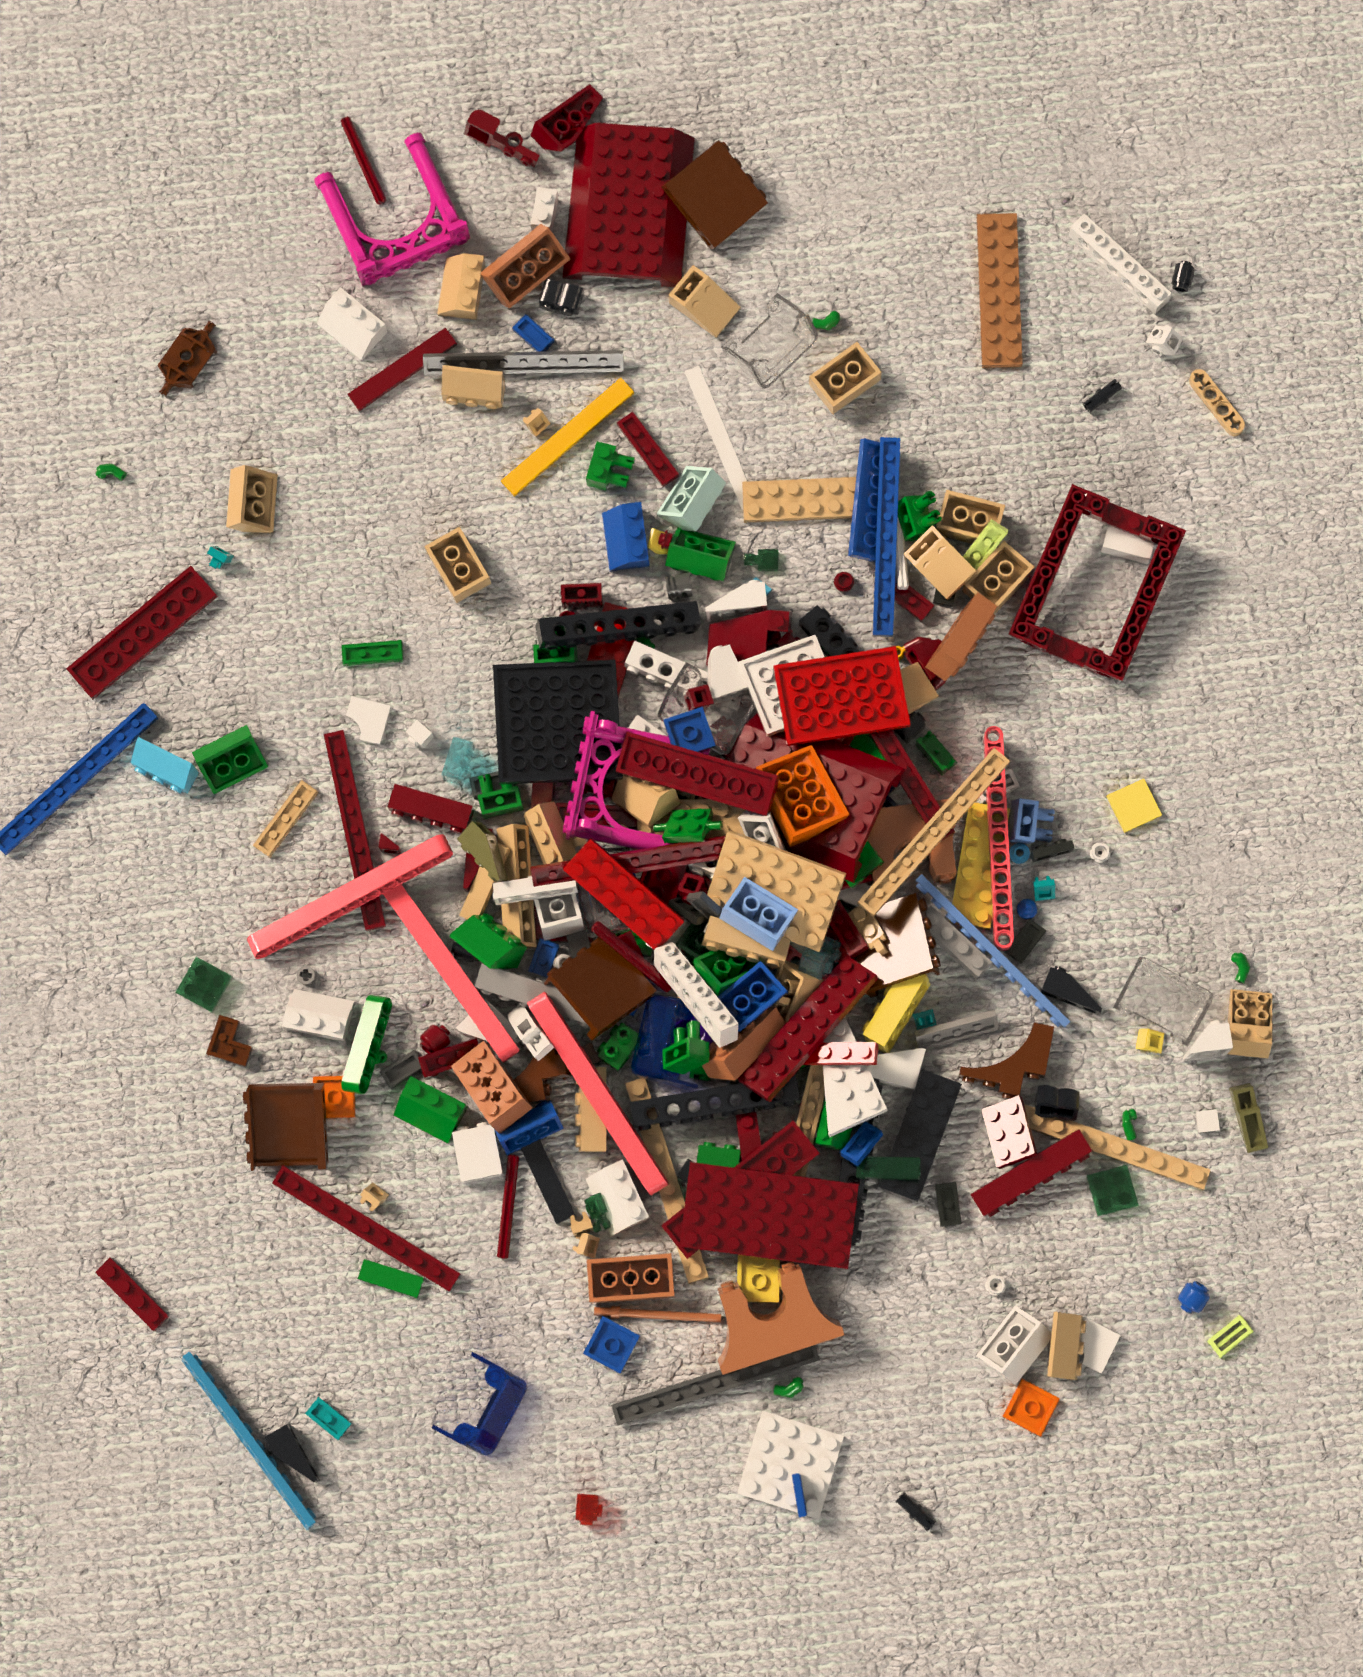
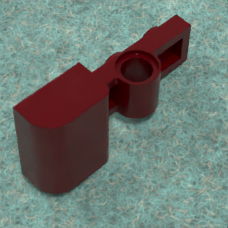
[464,110,540,168]

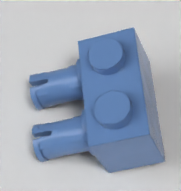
[1008,798,1055,844]

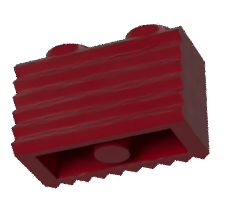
[561,583,603,610]

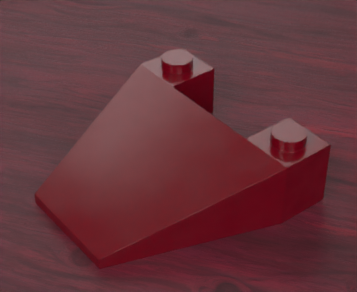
[706,610,793,666]

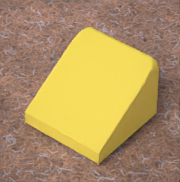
[647,528,668,555]
[1136,1028,1165,1054]

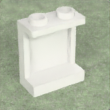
[452,1122,504,1184]

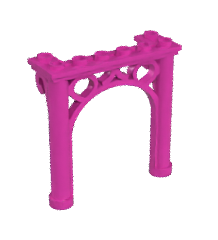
[314,132,470,286]
[563,711,710,850]

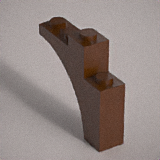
[958,1022,1054,1100]
[514,1027,571,1105]

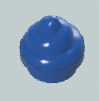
[1017,899,1038,920]

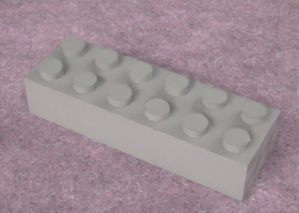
[475,963,589,1027]

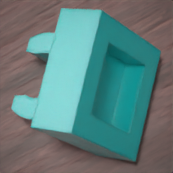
[207,546,234,569]
[1033,876,1055,901]
[912,1009,937,1031]

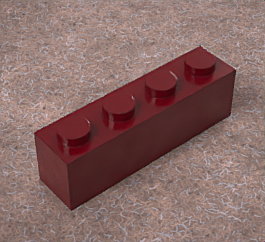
[387,784,475,834]

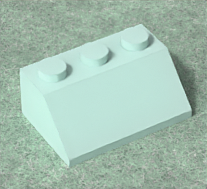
[657,466,726,531]

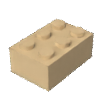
[809,342,882,414]
[936,490,1005,544]
[424,527,491,603]
[962,541,1035,614]

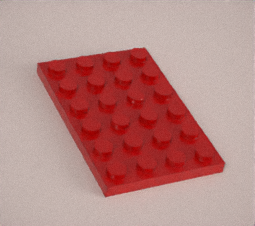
[773,646,911,746]

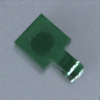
[744,549,778,571]
[584,1192,611,1233]

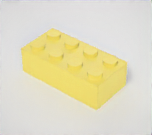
[862,974,931,1053]

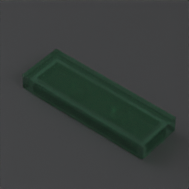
[856,1156,921,1180]

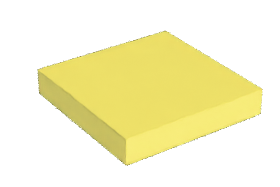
[1106,779,1162,833]

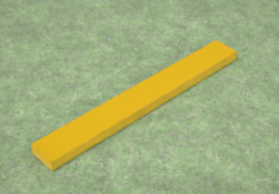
[501,378,634,497]

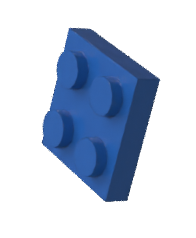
[663,707,716,752]
[583,1316,640,1374]

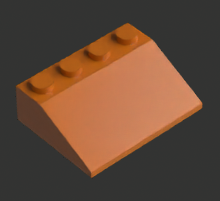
[756,745,849,847]

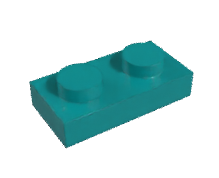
[305,1397,352,1441]

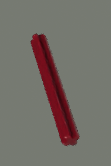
[340,116,386,205]
[591,921,672,993]
[497,1154,519,1259]

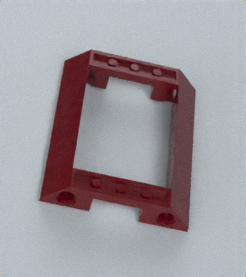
[1008,484,1186,681]

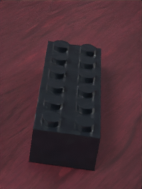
[878,1069,962,1204]

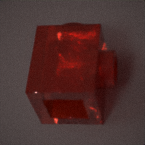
[575,1494,603,1525]

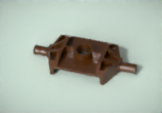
[157,321,217,397]

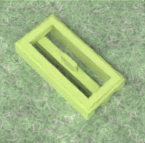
[1207,1315,1254,1358]

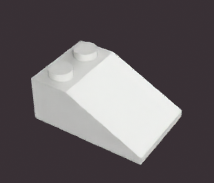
[706,580,767,623]
[528,876,584,941]

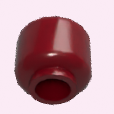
[420,1025,451,1054]

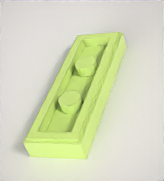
[963,519,1008,570]

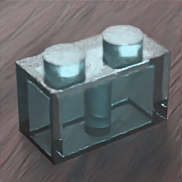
[441,737,475,786]
[798,936,842,980]

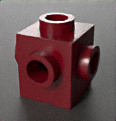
[678,872,709,905]

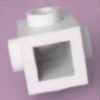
[1146,325,1183,356]

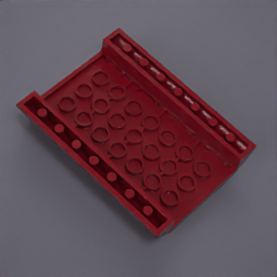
[562,122,695,287]
[729,713,905,883]

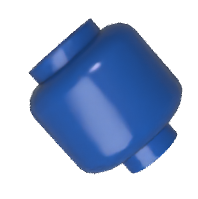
[1178,1281,1210,1314]

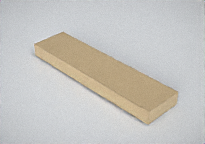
[253,780,319,858]
[459,842,511,919]

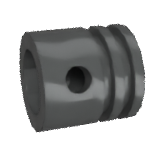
[665,572,693,600]

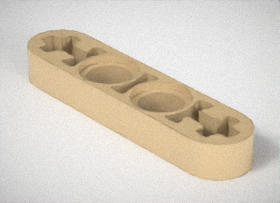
[1189,369,1245,436]

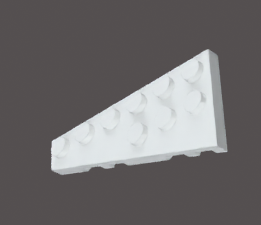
[823,1017,888,1137]

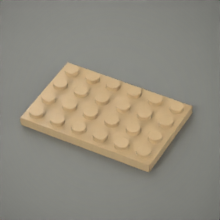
[707,830,847,952]

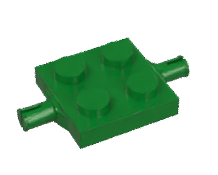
[653,808,723,843]

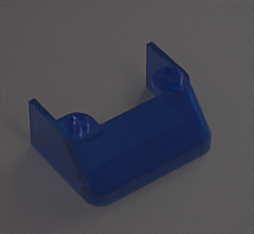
[631,995,698,1090]
[432,1352,527,1456]

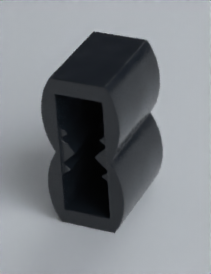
[539,279,584,316]
[1035,1085,1080,1121]

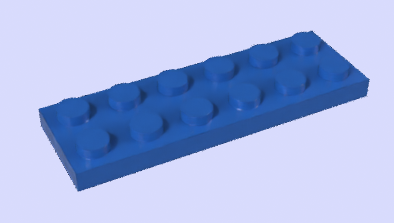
[848,438,880,563]

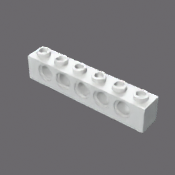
[1068,214,1171,315]
[624,641,745,716]
[654,941,738,1048]

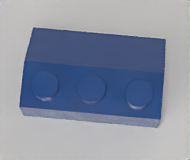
[602,502,650,572]
[718,961,788,1032]
[495,1101,564,1155]

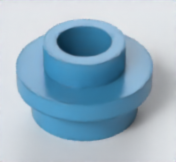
[1009,843,1030,864]

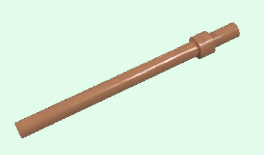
[594,1306,721,1323]

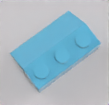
[131,737,199,794]

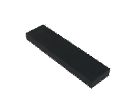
[521,1139,576,1224]

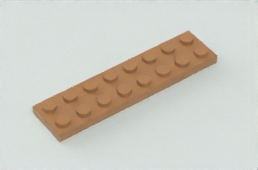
[976,213,1022,368]

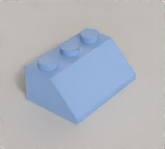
[719,877,798,951]

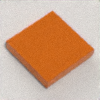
[313,1076,356,1119]
[1002,1379,1060,1437]

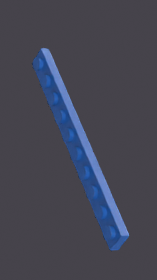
[873,437,900,637]
[0,703,159,855]

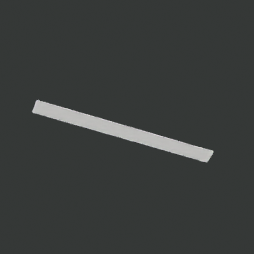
[685,366,747,510]

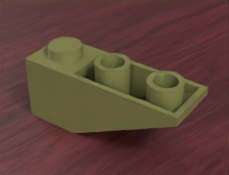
[457,821,508,882]

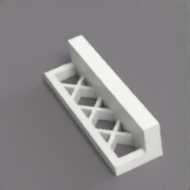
[493,877,578,905]

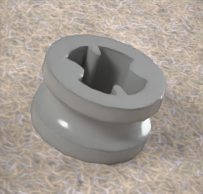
[297,966,316,986]

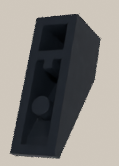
[1041,966,1102,1016]
[264,1424,320,1483]

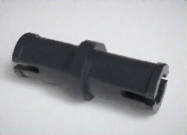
[1082,379,1122,413]
[895,1492,936,1531]

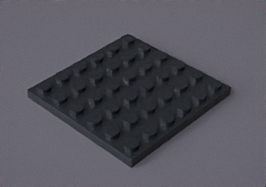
[493,660,623,785]

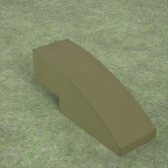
[1229,1083,1268,1153]

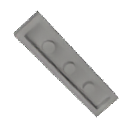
[914,1010,999,1049]

